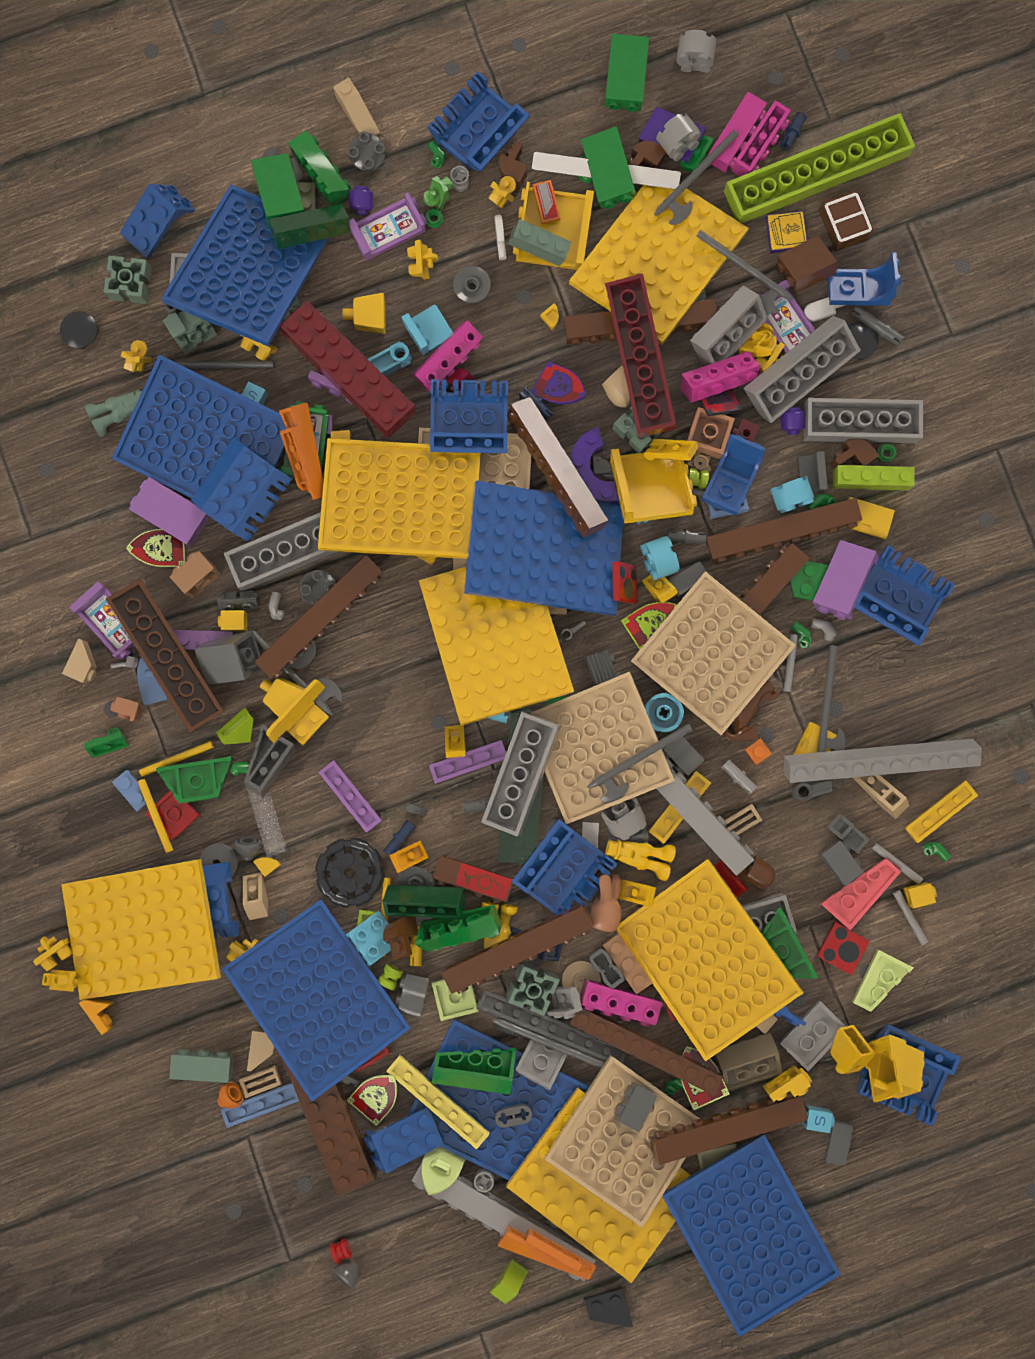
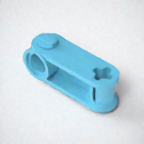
[368,341,412,376]

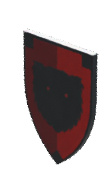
[699,389,743,416]

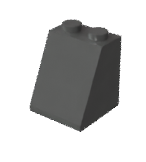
[194,630,260,685]

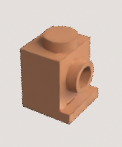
[111,697,144,722]

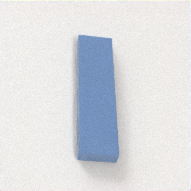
[220,1082,299,1128]

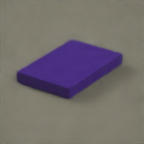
[639,107,706,163]

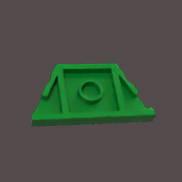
[789,561,829,602]
[156,756,232,804]
[762,908,819,979]

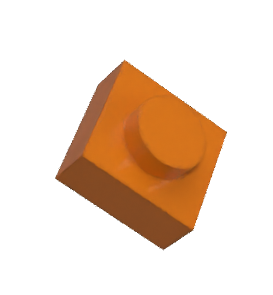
[744,738,772,765]

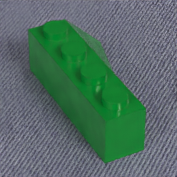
[288,130,351,206]
[415,904,502,951]
[432,1047,517,1095]

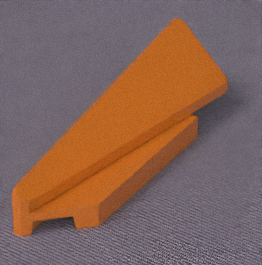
[279,403,324,500]
[498,1225,596,1280]

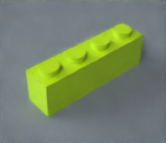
[833,465,915,491]

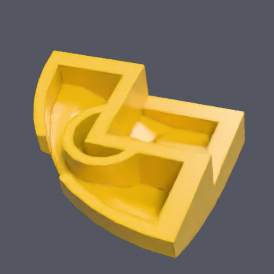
[739,322,777,357]

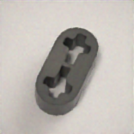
[495,1103,532,1128]

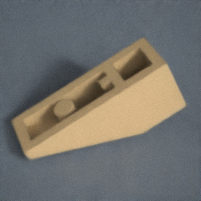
[333,78,380,136]
[852,775,909,819]

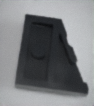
[584,1286,633,1327]

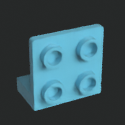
[402,305,453,355]
[346,911,391,966]

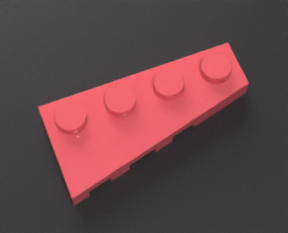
[819,858,901,930]

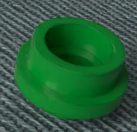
[425,209,444,228]
[877,444,897,463]

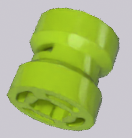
[687,468,709,489]
[378,963,403,990]

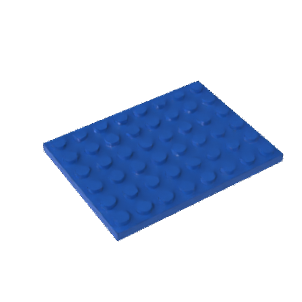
[162,184,329,347]
[112,355,287,523]
[464,481,623,616]
[222,900,410,1101]
[407,1019,590,1180]
[662,1134,841,1337]

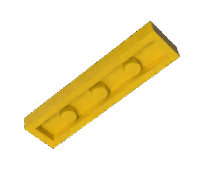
[648,771,711,844]
[904,780,978,843]

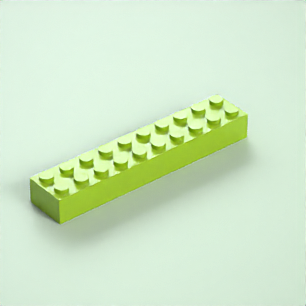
[724,113,916,223]

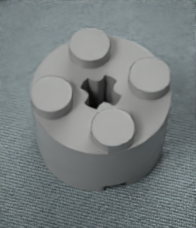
[676,30,717,73]
[656,113,701,161]
[601,797,647,840]

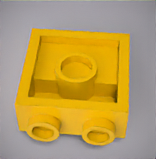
[762,1065,813,1102]

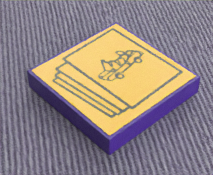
[765,211,807,253]

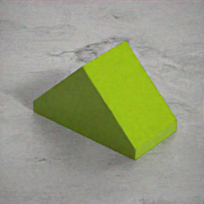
[490,1258,528,1304]

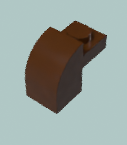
[499,140,528,190]
[628,141,667,169]
[831,439,879,468]
[383,916,418,961]

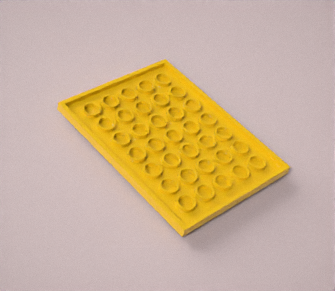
[569,184,749,345]
[318,438,481,559]
[419,567,574,725]
[61,859,221,1000]
[616,859,804,1061]
[506,1087,691,1283]

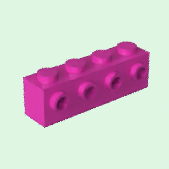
[709,92,767,173]
[732,100,791,177]
[412,320,483,392]
[680,351,760,403]
[580,979,662,1027]

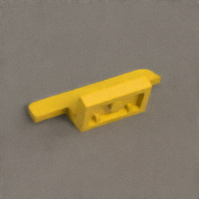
[266,679,329,746]

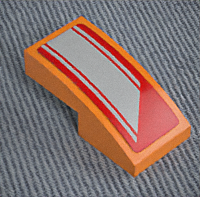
[533,180,560,225]

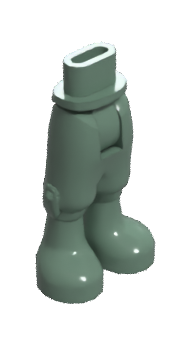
[84,389,143,438]

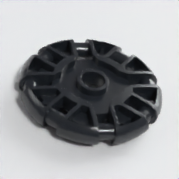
[315,837,385,908]

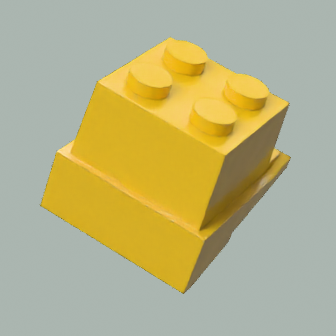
[865,1035,925,1102]

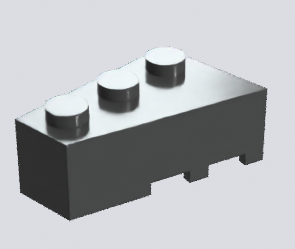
[244,725,296,798]

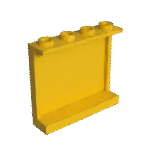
[513,182,594,270]
[610,449,697,524]

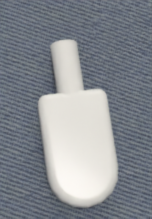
[494,215,506,260]
[804,297,845,322]

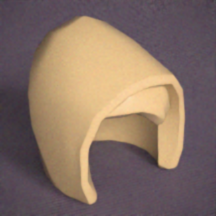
[602,366,631,408]

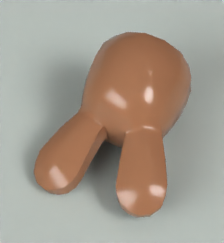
[590,874,622,932]

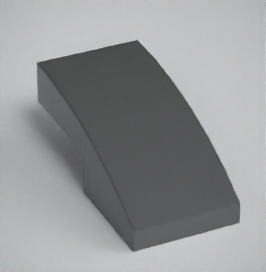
[827,813,870,855]
[825,1120,853,1166]

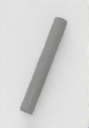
[783,634,798,692]
[872,843,923,884]
[893,890,928,945]

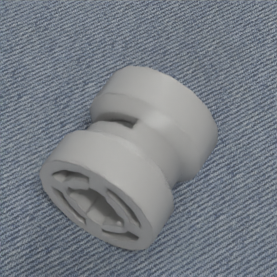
[450,166,470,192]
[474,1167,494,1192]

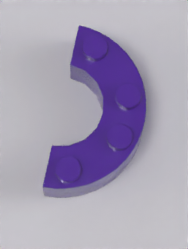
[570,427,619,503]

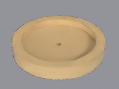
[562,960,601,994]

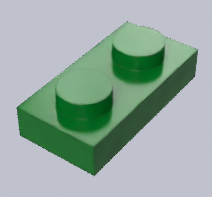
[680,135,715,173]

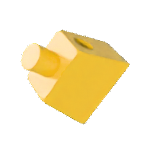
[343,293,386,334]
[260,678,306,717]
[830,1025,875,1074]

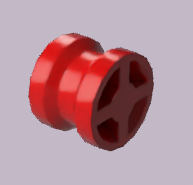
[330,1238,352,1264]

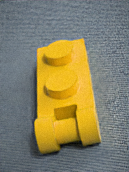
[644,439,698,461]

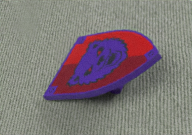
[531,361,586,404]

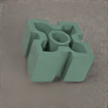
[104,255,152,304]
[163,311,217,355]
[613,406,661,453]
[505,961,559,1016]

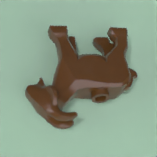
[723,680,779,742]

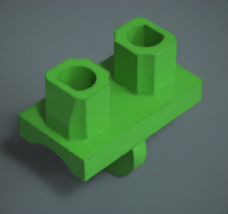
[423,176,453,211]

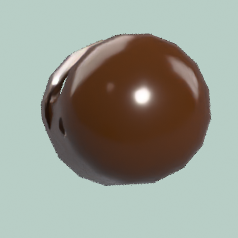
[738,856,775,890]

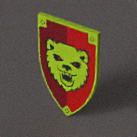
[621,602,677,650]

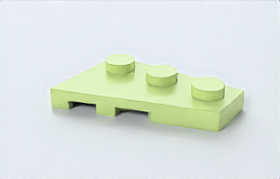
[852,949,913,1012]

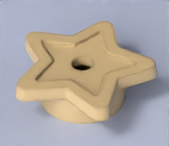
[688,452,711,472]

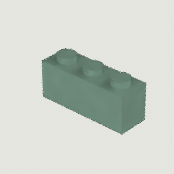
[508,219,571,266]
[169,1049,234,1083]

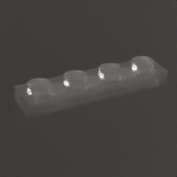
[247,789,287,857]

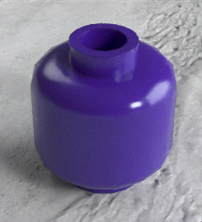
[349,186,373,215]
[780,407,805,435]

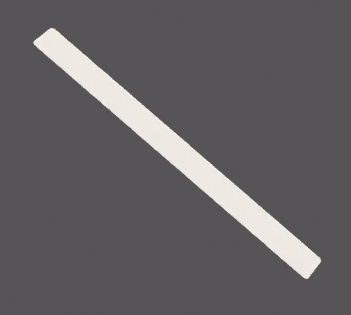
[532,152,681,189]

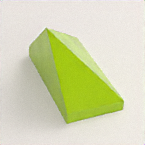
[216,708,253,744]

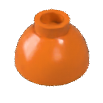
[217,1081,244,1109]

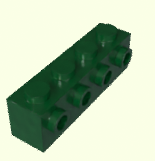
[269,204,350,249]
[382,885,466,919]

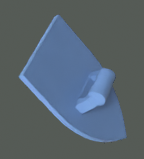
[137,658,167,706]

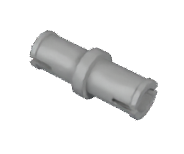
[721,759,757,795]

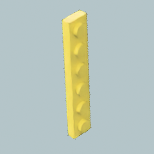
[387,1055,490,1150]

